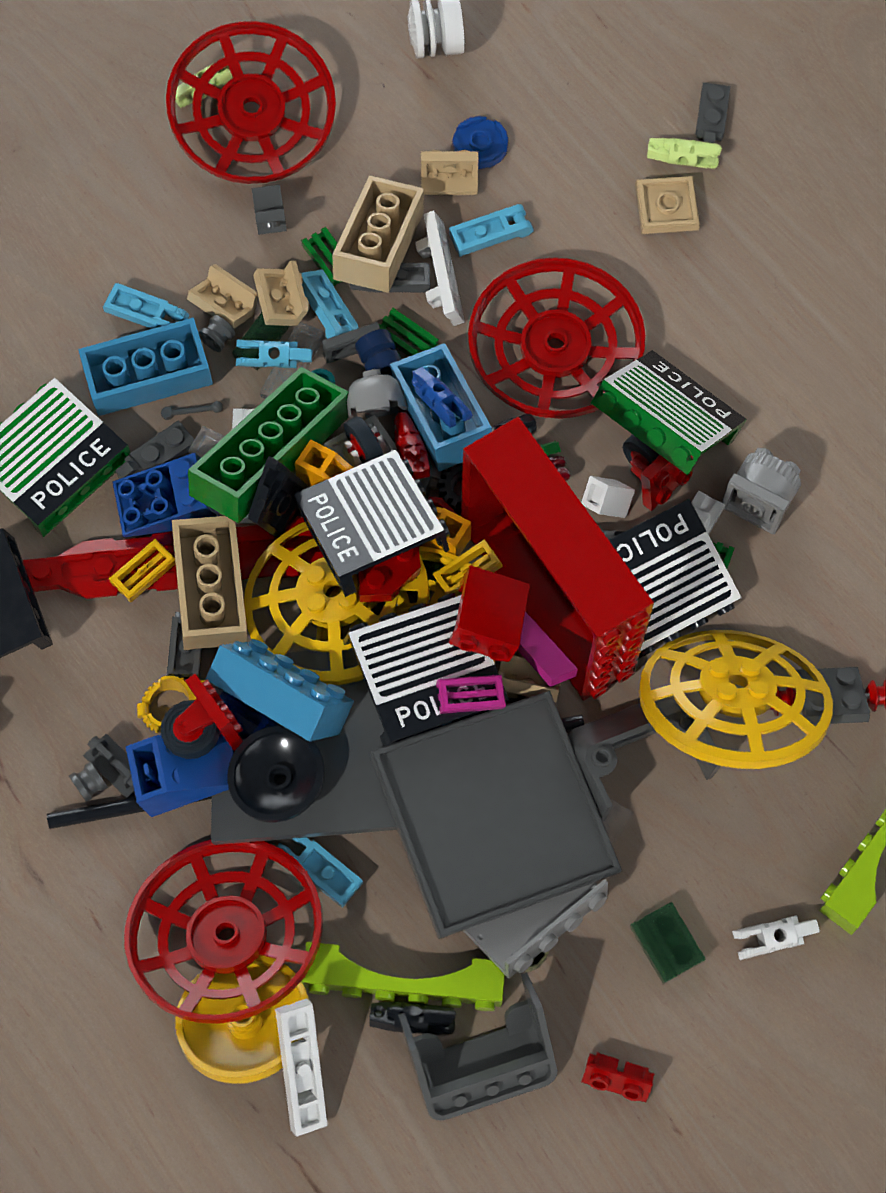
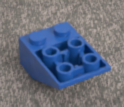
[112,453,220,537]
[125,734,234,817]

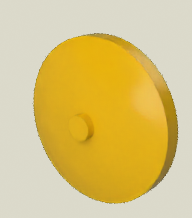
[175,955,309,1084]

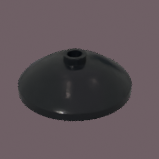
[227,726,325,823]

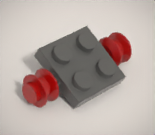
[769,667,886,725]

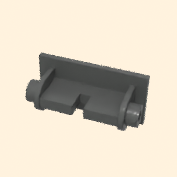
[83,734,135,798]

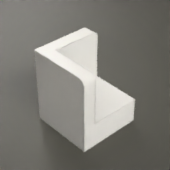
[581,476,635,518]

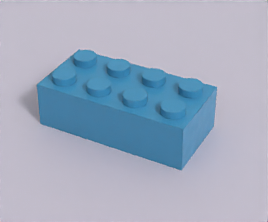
[78,317,213,416]
[390,343,492,471]
[205,639,354,742]

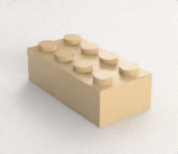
[333,175,424,293]
[172,516,247,650]

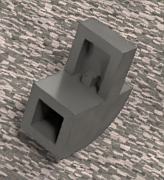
[251,184,287,235]

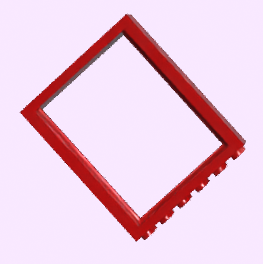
[461,417,654,701]

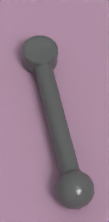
[161,401,223,420]

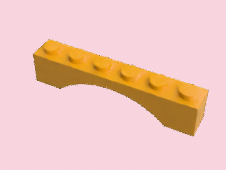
[295,439,471,557]

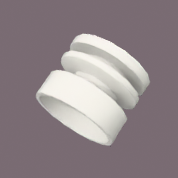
[408,0,464,59]

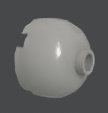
[347,369,407,419]

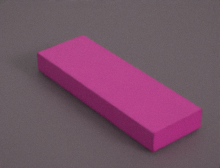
[518,612,578,687]

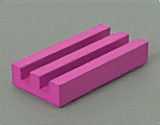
[436,675,506,714]

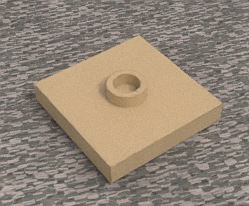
[635,176,700,234]

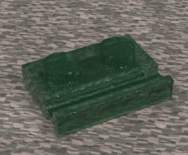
[630,902,706,985]

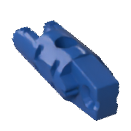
[412,367,473,428]

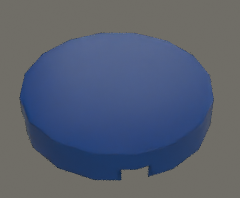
[452,116,509,169]

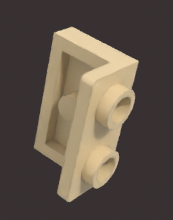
[421,150,478,195]
[253,261,309,326]
[187,264,258,329]
[498,655,561,703]

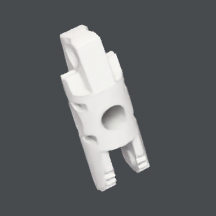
[732,915,820,960]

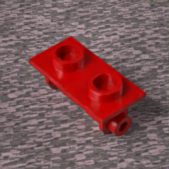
[581,1052,655,1103]

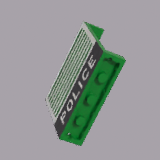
[591,350,747,475]
[0,378,131,537]

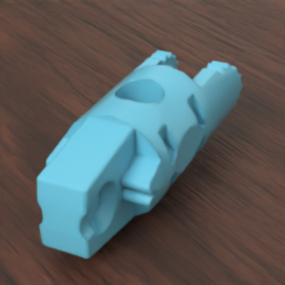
[236,339,313,368]

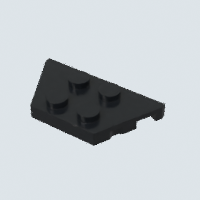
[247,456,310,538]

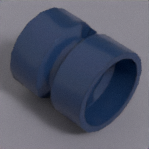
[355,329,402,376]

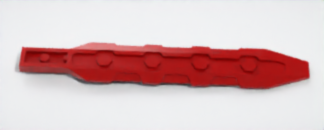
[23,518,323,599]

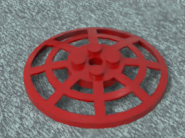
[166,21,336,184]
[468,258,646,419]
[124,840,323,1024]

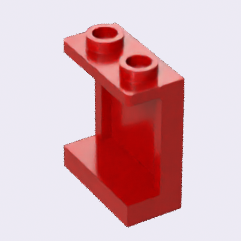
[449,565,530,662]

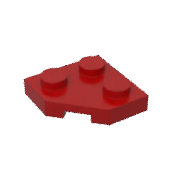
[357,546,421,602]

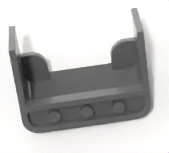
[567,696,720,822]
[398,973,557,1121]

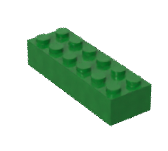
[188,367,349,524]

